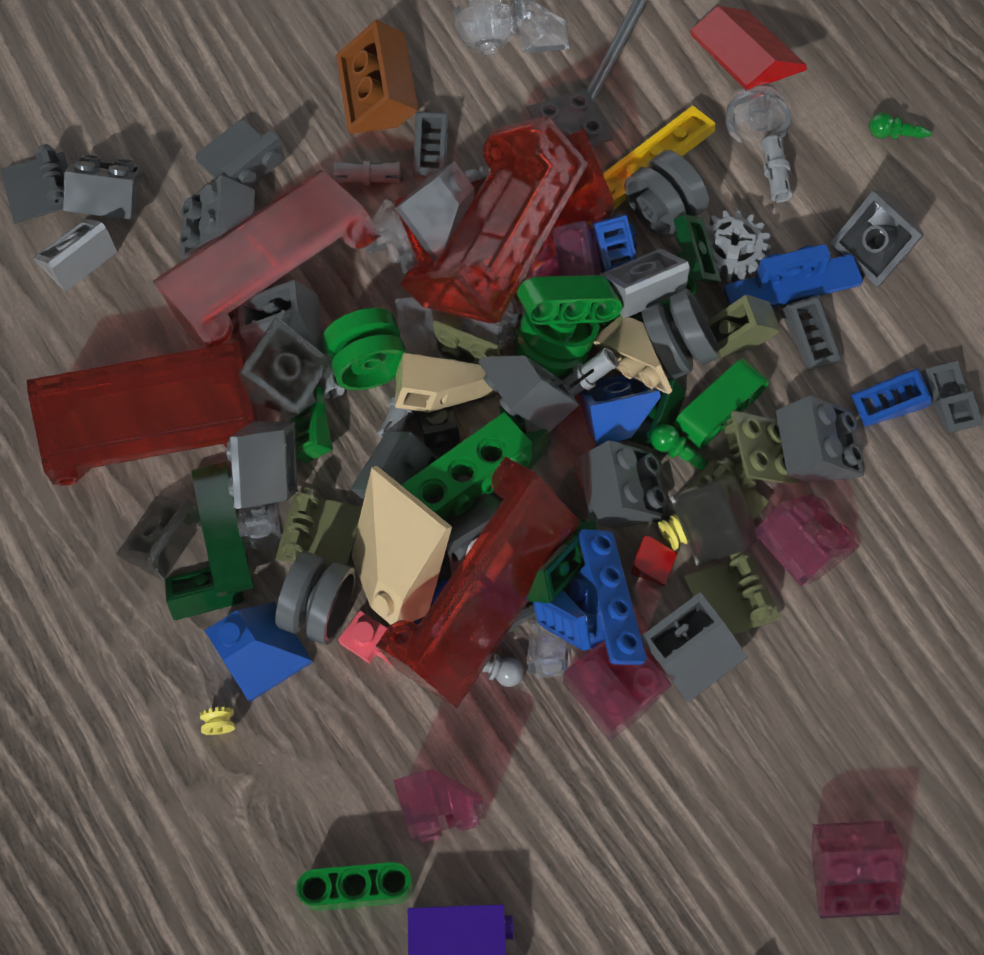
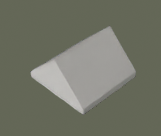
[33,218,117,292]
[600,248,690,319]

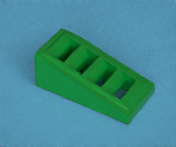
[290,386,333,463]

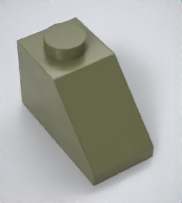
[707,295,781,357]

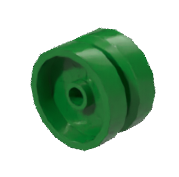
[322,308,407,391]
[513,311,599,380]

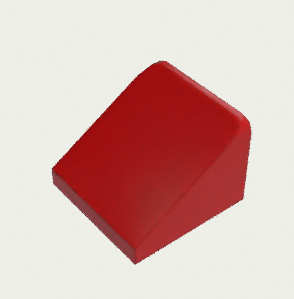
[631,535,677,587]

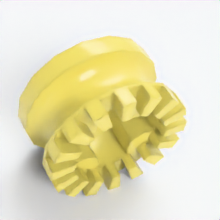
[658,514,691,551]
[200,707,235,735]

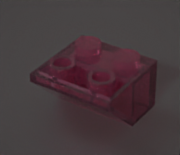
[519,221,601,280]
[753,493,860,587]
[563,641,672,741]
[394,769,486,843]
[811,820,903,919]

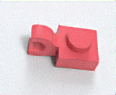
[338,611,405,669]

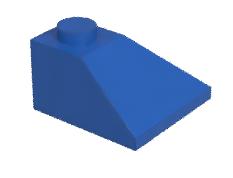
[578,374,661,445]
[204,602,313,703]

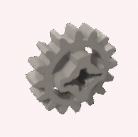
[705,210,771,281]

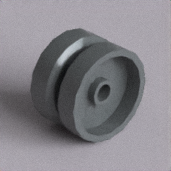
[624,150,709,238]
[642,289,721,379]
[275,551,356,645]

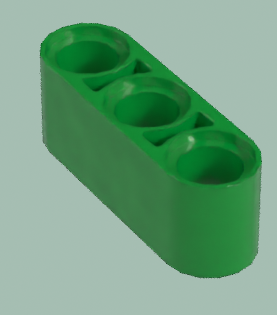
[517,275,622,325]
[674,358,769,449]
[296,862,414,911]

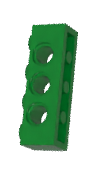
[401,412,532,521]

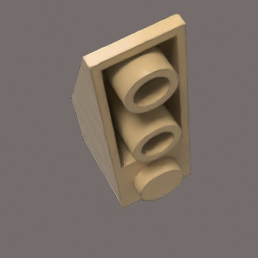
[594,315,672,394]
[395,353,498,413]

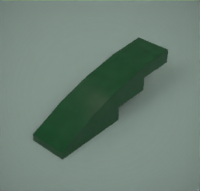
[191,461,254,597]

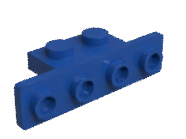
[724,244,863,307]
[569,529,647,665]

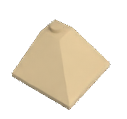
[351,466,452,629]

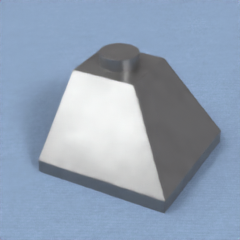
[395,161,475,264]
[830,191,924,287]

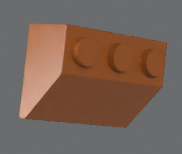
[336,19,419,134]

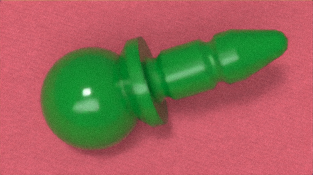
[869,112,932,140]
[651,424,708,470]

